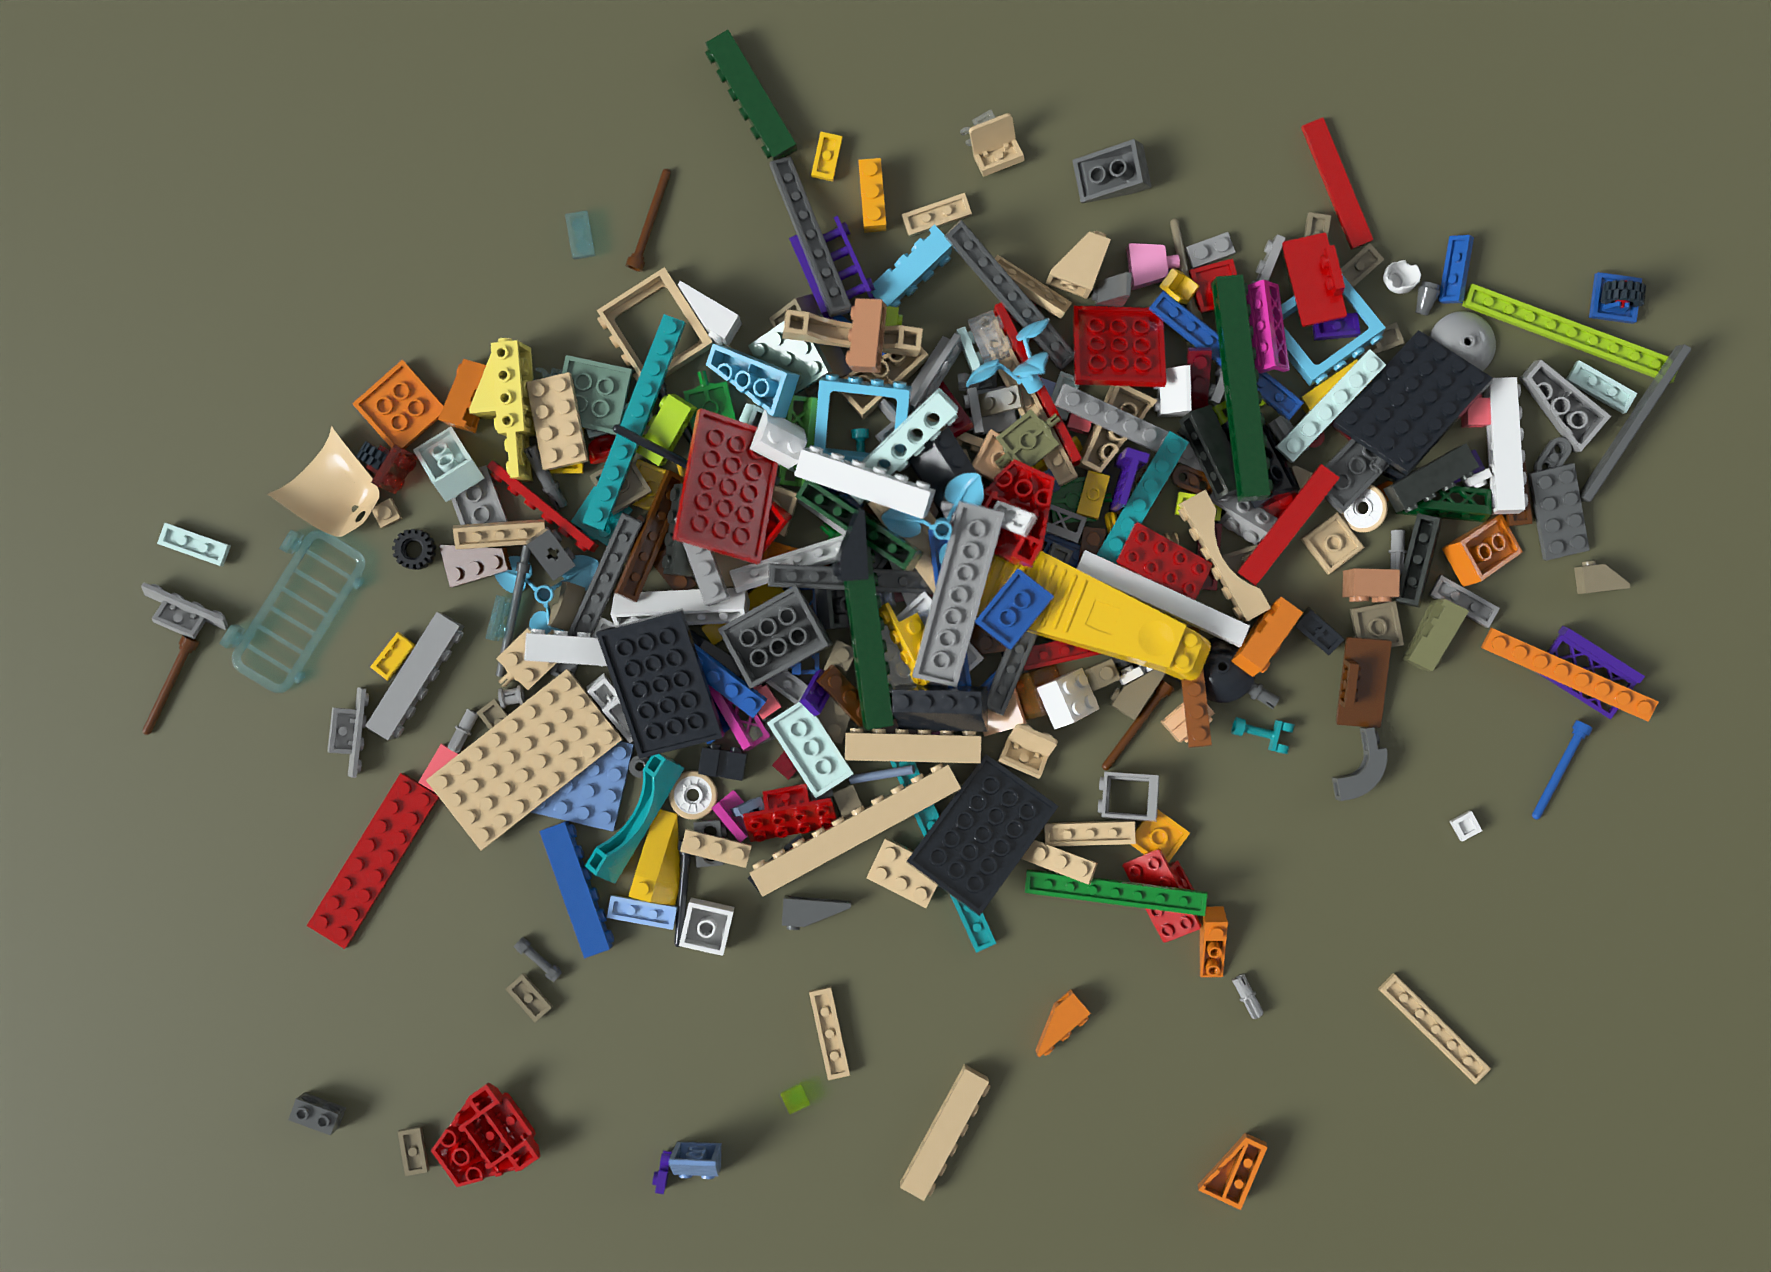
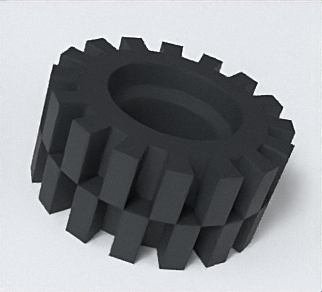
[392,529,436,570]

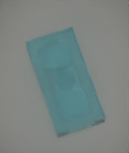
[565,210,595,260]
[485,595,511,641]

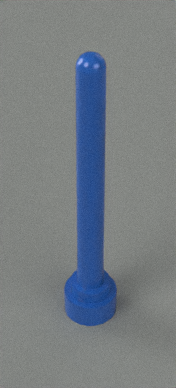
[1532,720,1593,820]

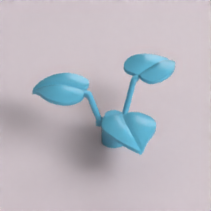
[966,318,1050,394]
[881,473,984,564]
[495,555,599,635]

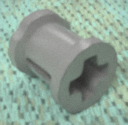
[498,685,525,708]

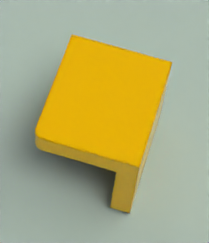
[1159,268,1199,304]

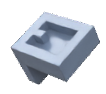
[730,796,765,818]

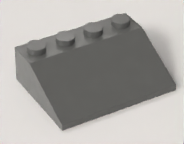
[718,585,833,689]

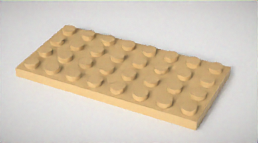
[426,669,623,851]

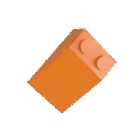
[1442,514,1523,587]

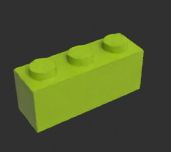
[636,394,697,466]

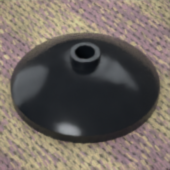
[1203,637,1256,703]

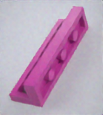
[1246,279,1290,374]
[708,685,771,751]

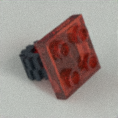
[356,441,418,494]

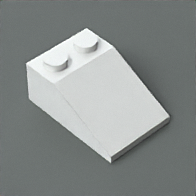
[678,281,742,346]

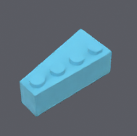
[872,224,952,307]
[706,344,800,418]

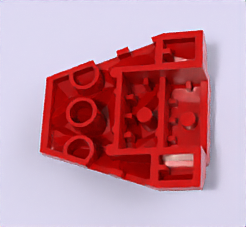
[952,459,1055,567]
[431,1082,541,1187]

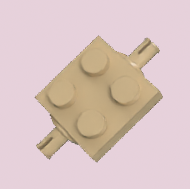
[496,627,556,690]

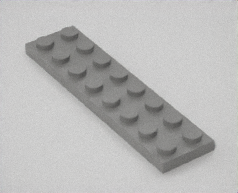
[912,500,1005,687]

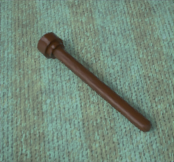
[625,168,671,272]
[142,635,199,735]
[1102,680,1174,771]

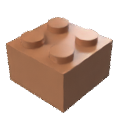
[1342,569,1400,603]

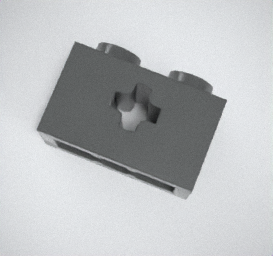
[526,527,576,581]

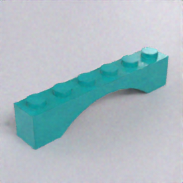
[585,753,684,883]

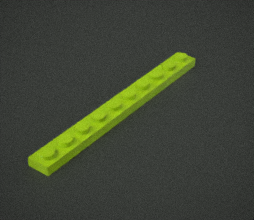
[1462,284,1678,384]

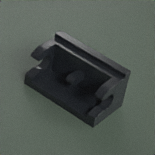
[1295,607,1345,656]

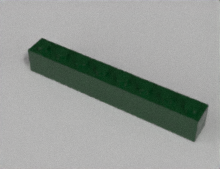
[843,546,895,730]

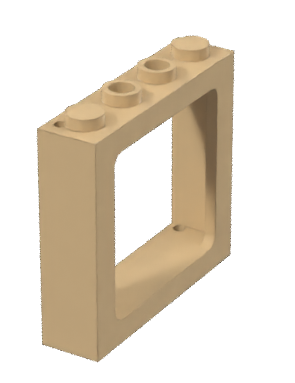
[597,267,713,381]

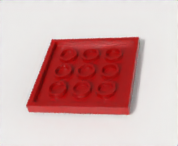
[1073,306,1167,387]

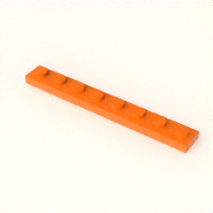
[1481,628,1658,722]

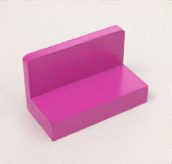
[712,790,748,842]

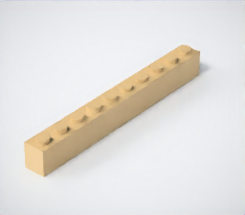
[750,762,961,897]

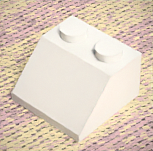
[1153,365,1191,417]
[750,410,807,469]

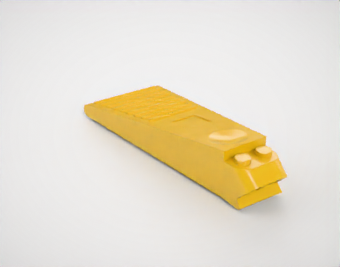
[976,551,1211,680]

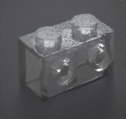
[967,310,1012,363]

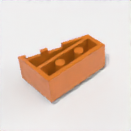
[438,359,486,433]
[1231,597,1303,677]
[1198,1133,1267,1210]

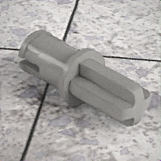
[1388,530,1407,575]
[448,708,479,753]
[1232,974,1263,1019]

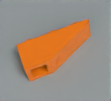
[1200,906,1228,977]
[1035,989,1091,1058]

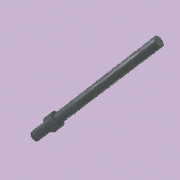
[496,545,531,677]

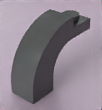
[1332,727,1387,801]

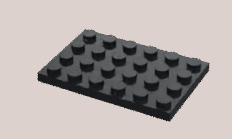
[1333,330,1493,476]
[596,609,725,759]
[906,754,1059,916]

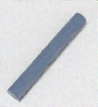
[849,765,915,784]

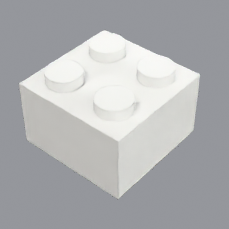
[1037,668,1100,729]
[679,897,735,956]

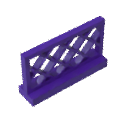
[1108,447,1150,512]
[1536,626,1645,719]

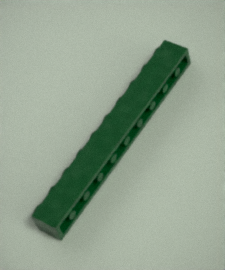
[1211,275,1273,502]

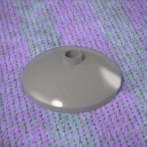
[1429,311,1496,371]

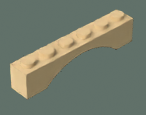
[782,309,923,357]
[1178,490,1271,622]

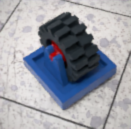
[1589,272,1646,324]

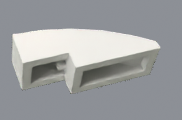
[587,673,633,743]

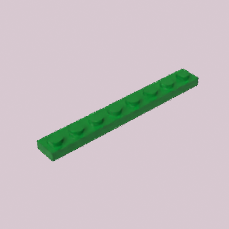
[1025,869,1208,916]

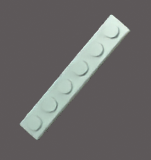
[1275,350,1386,463]

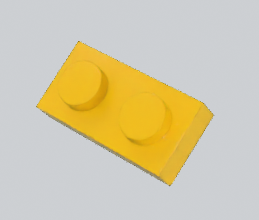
[811,132,842,182]

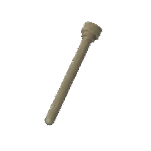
[1170,218,1203,321]

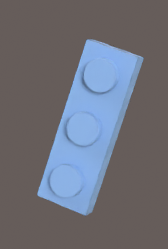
[607,895,677,930]

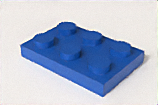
[975,569,1054,651]

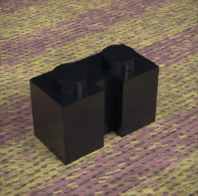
[698,743,748,781]

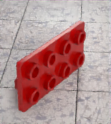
[1282,232,1347,327]
[1116,523,1212,600]
[743,784,836,842]
[1122,848,1202,943]

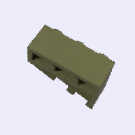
[1402,599,1469,672]

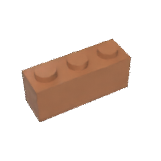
[846,299,887,373]

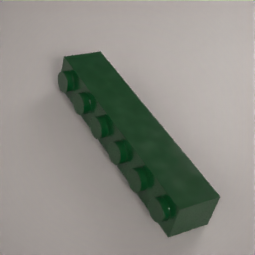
[705,30,797,160]
[795,480,924,572]

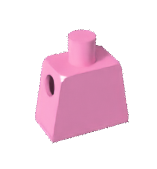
[1126,243,1180,290]

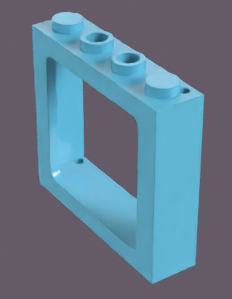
[1273,274,1386,386]
[814,374,912,471]

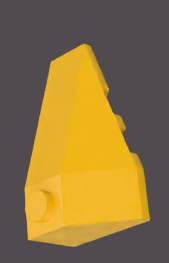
[629,809,680,906]

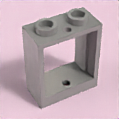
[1098,772,1160,822]

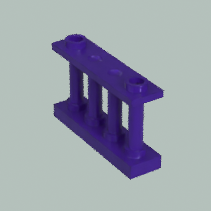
[789,216,876,319]

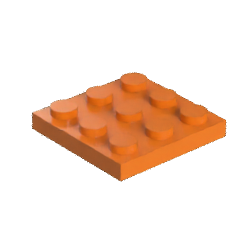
[352,360,444,455]

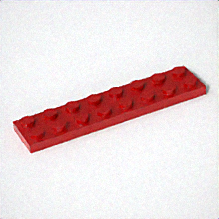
[307,773,439,949]

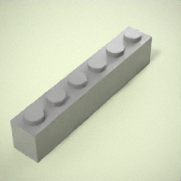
[365,612,465,740]

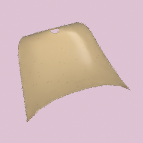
[268,426,379,537]

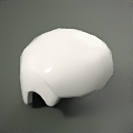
[1383,260,1421,294]

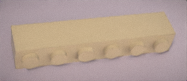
[845,728,981,763]
[900,1064,990,1201]

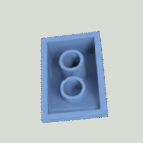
[669,1142,722,1179]

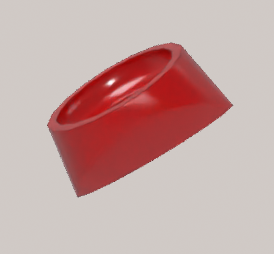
[588,434,616,464]

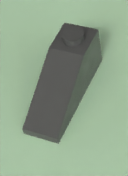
[1092,272,1131,307]
[782,896,851,930]

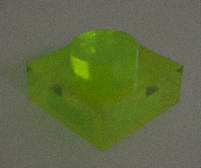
[780,1083,810,1114]

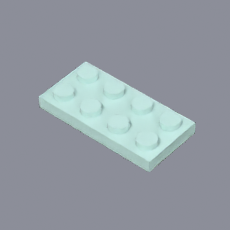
[767,702,854,798]

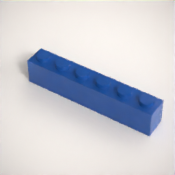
[539,821,614,959]

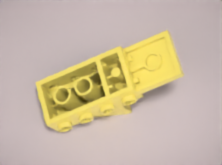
[469,338,536,482]

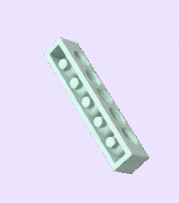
[849,388,958,504]

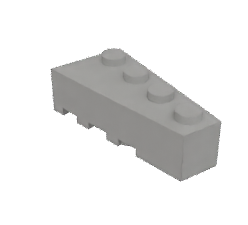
[1519,360,1611,452]

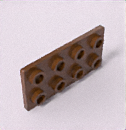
[1336,637,1392,728]

